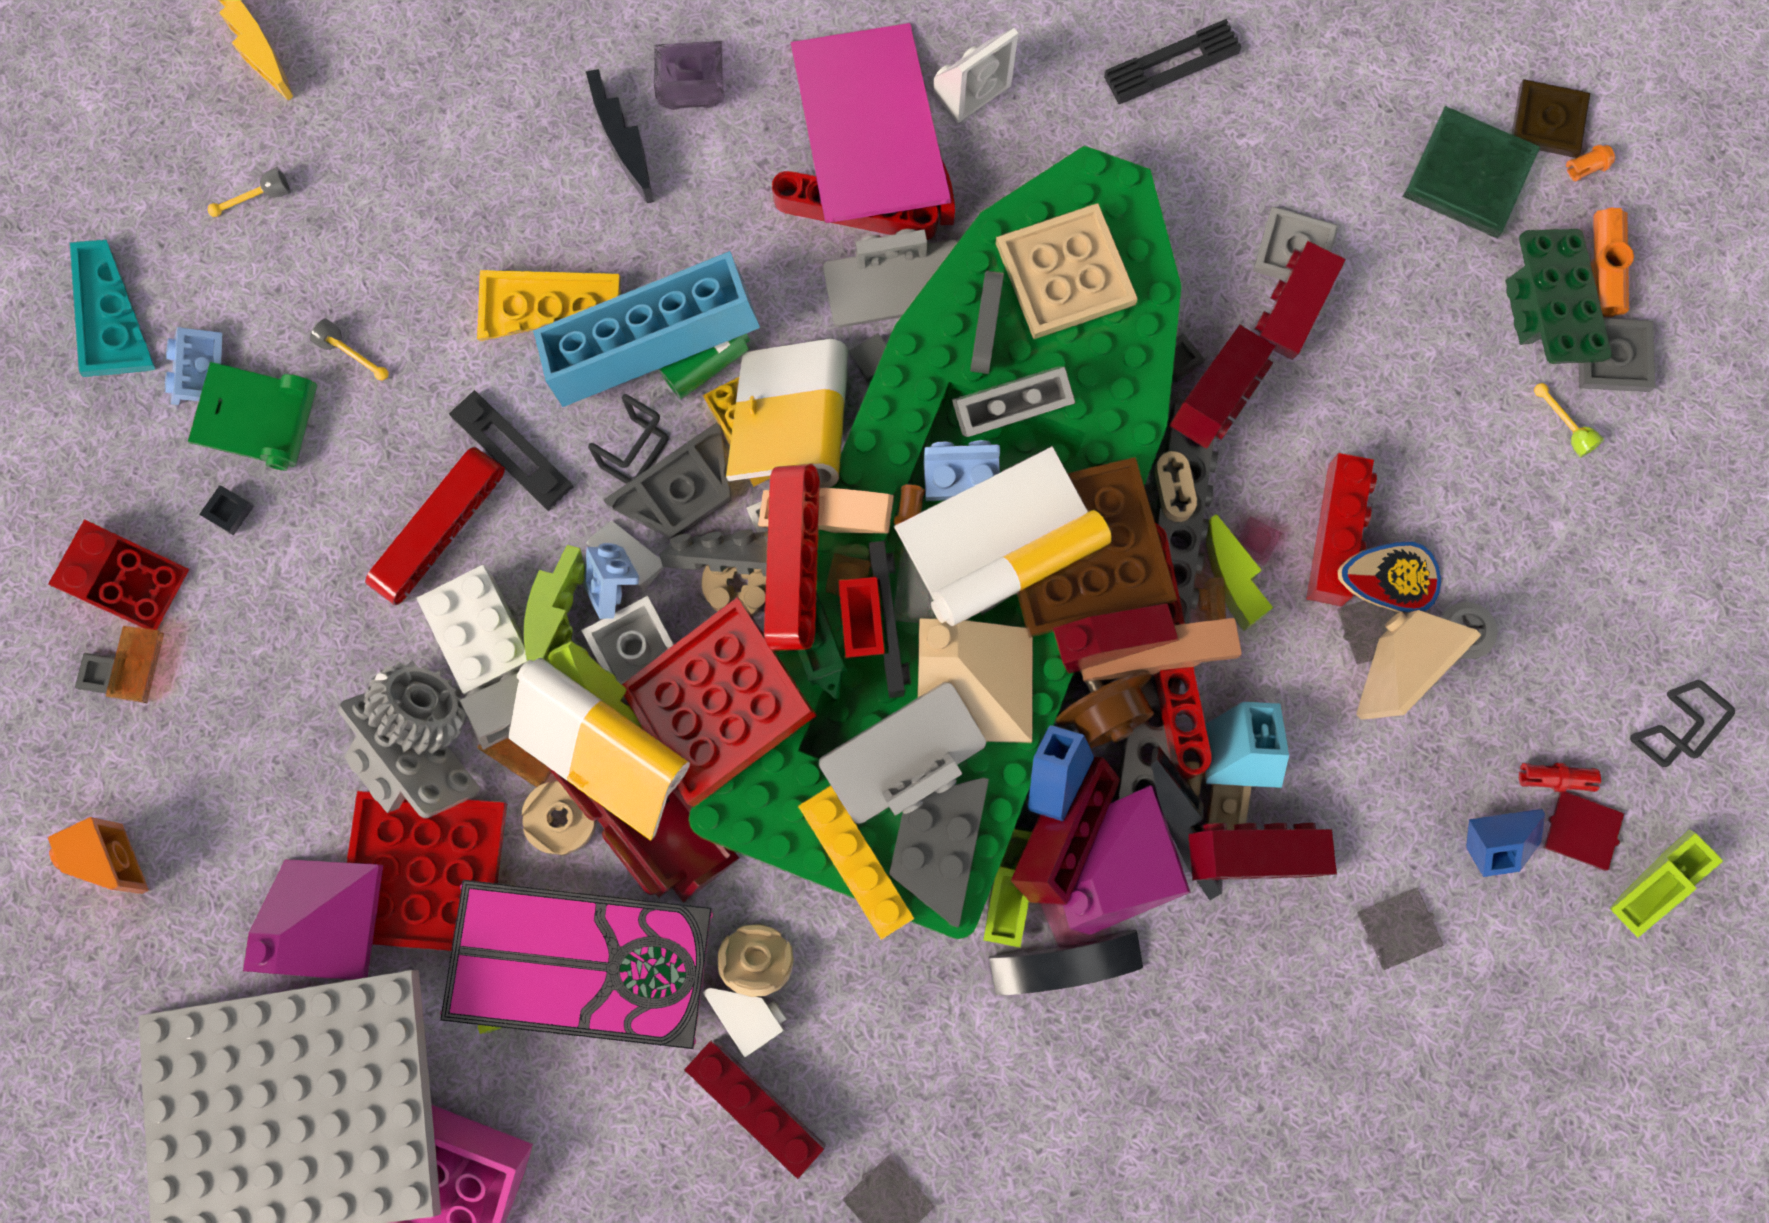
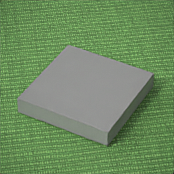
[1253,206,1339,281]

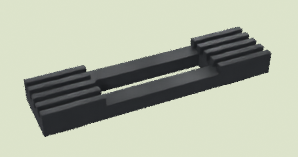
[1104,19,1242,105]
[449,390,574,512]
[869,541,911,698]

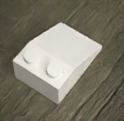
[933,28,1018,123]

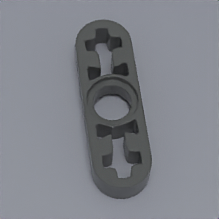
[970,270,1004,374]

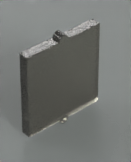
[1337,601,1405,665]
[1357,887,1444,970]
[842,1154,935,1223]

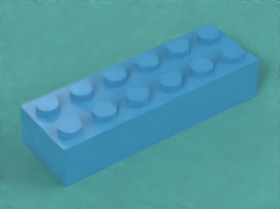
[533,251,760,407]

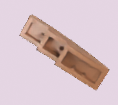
[1082,618,1242,682]

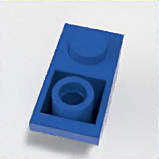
[1028,725,1094,821]
[1466,809,1545,877]

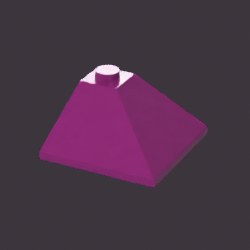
[1063,785,1191,935]
[243,859,383,980]

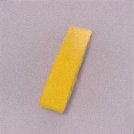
[218,0,293,101]

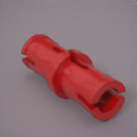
[1519,762,1601,792]

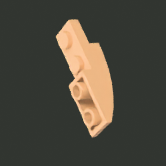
[758,488,894,533]

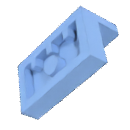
[165,327,222,405]
[924,440,1000,501]
[583,543,639,619]

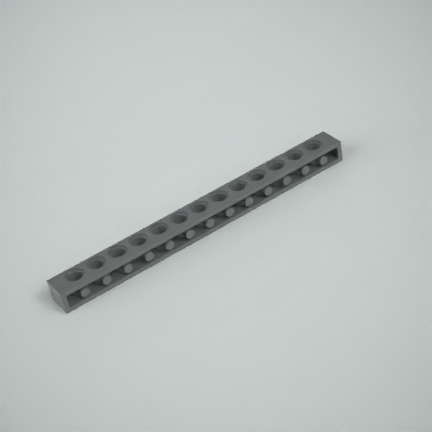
[1115,398,1218,801]

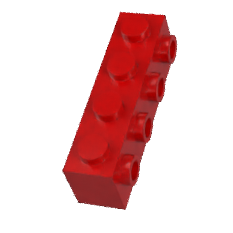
[1306,453,1377,607]

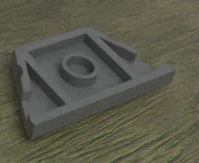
[604,422,731,539]
[889,778,989,928]

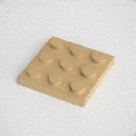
[996,203,1138,339]

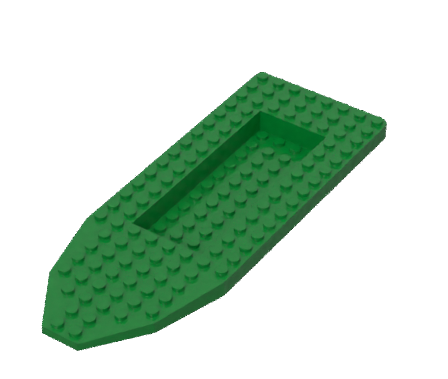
[689,145,1182,940]

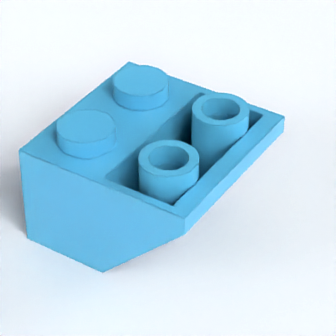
[1205,702,1289,788]

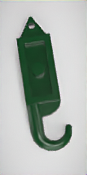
[797,590,847,699]

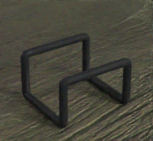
[588,394,668,484]
[1630,680,1735,767]

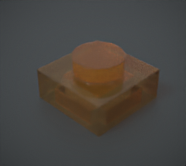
[825,553,871,595]

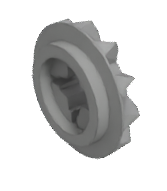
[1442,602,1498,660]

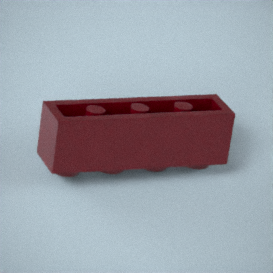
[1170,324,1276,449]
[1010,757,1121,905]
[1188,822,1337,881]
[684,1039,826,1179]

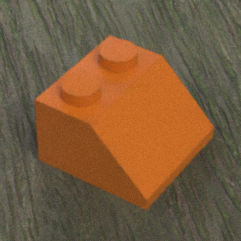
[47,817,149,894]

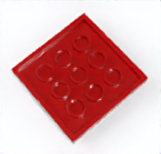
[622,597,816,807]
[347,791,508,951]

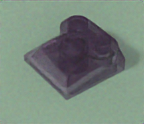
[654,41,725,110]

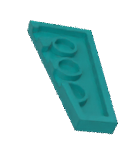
[69,239,156,377]

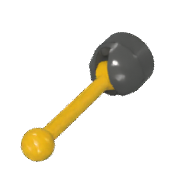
[207,167,291,217]
[310,318,389,381]

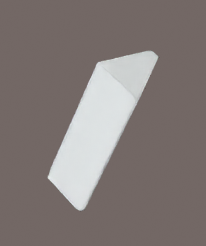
[586,520,664,592]

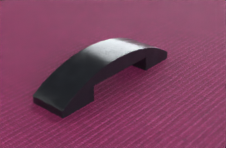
[989,930,1143,995]

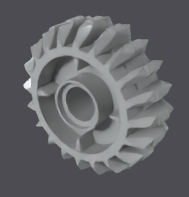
[363,661,466,755]

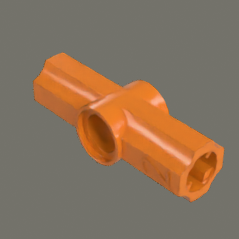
[1590,207,1634,317]

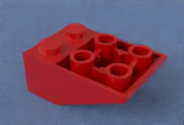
[48,519,190,633]

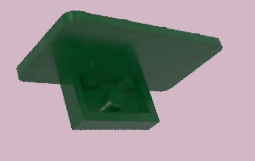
[1505,229,1612,364]

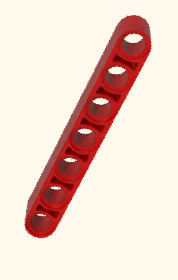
[1154,523,1211,779]

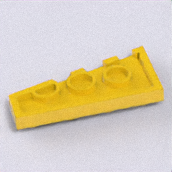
[477,270,621,342]

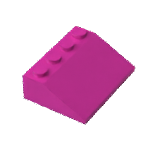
[390,1105,533,1223]

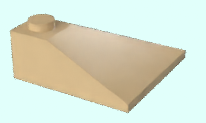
[1356,610,1481,720]
[918,619,1033,743]

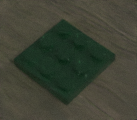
[1402,106,1540,239]

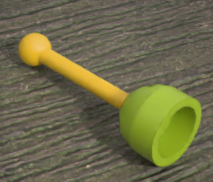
[1534,383,1604,458]

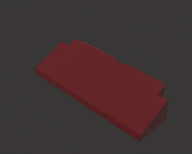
[547,766,739,903]

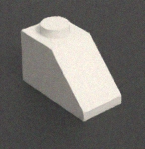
[703,988,787,1057]

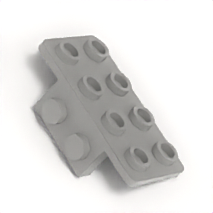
[823,229,957,328]
[819,682,986,824]
[338,693,480,818]

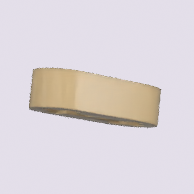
[1155,451,1197,522]

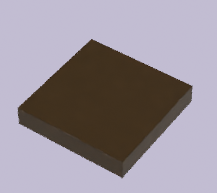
[1510,79,1590,158]

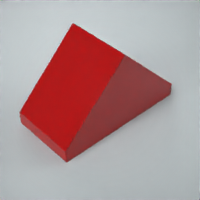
[839,577,884,658]

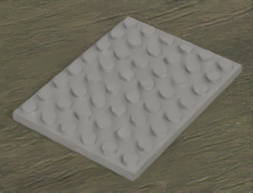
[138,970,441,1223]

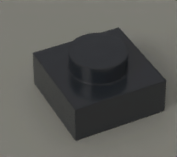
[199,485,254,536]

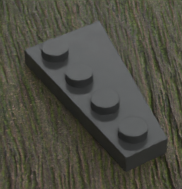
[659,529,768,576]

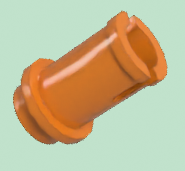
[1566,144,1615,182]
[894,485,925,525]

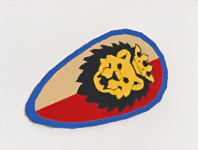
[1338,541,1441,613]

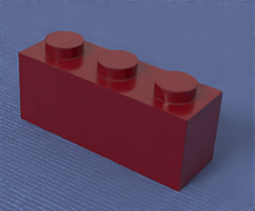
[1254,241,1346,360]

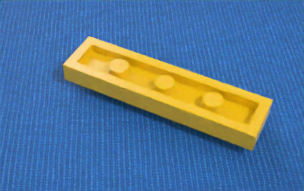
[798,786,914,940]

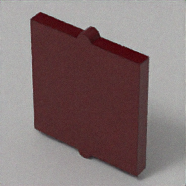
[1544,792,1625,871]

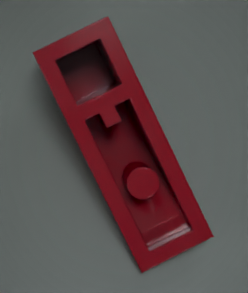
[1053,604,1179,674]

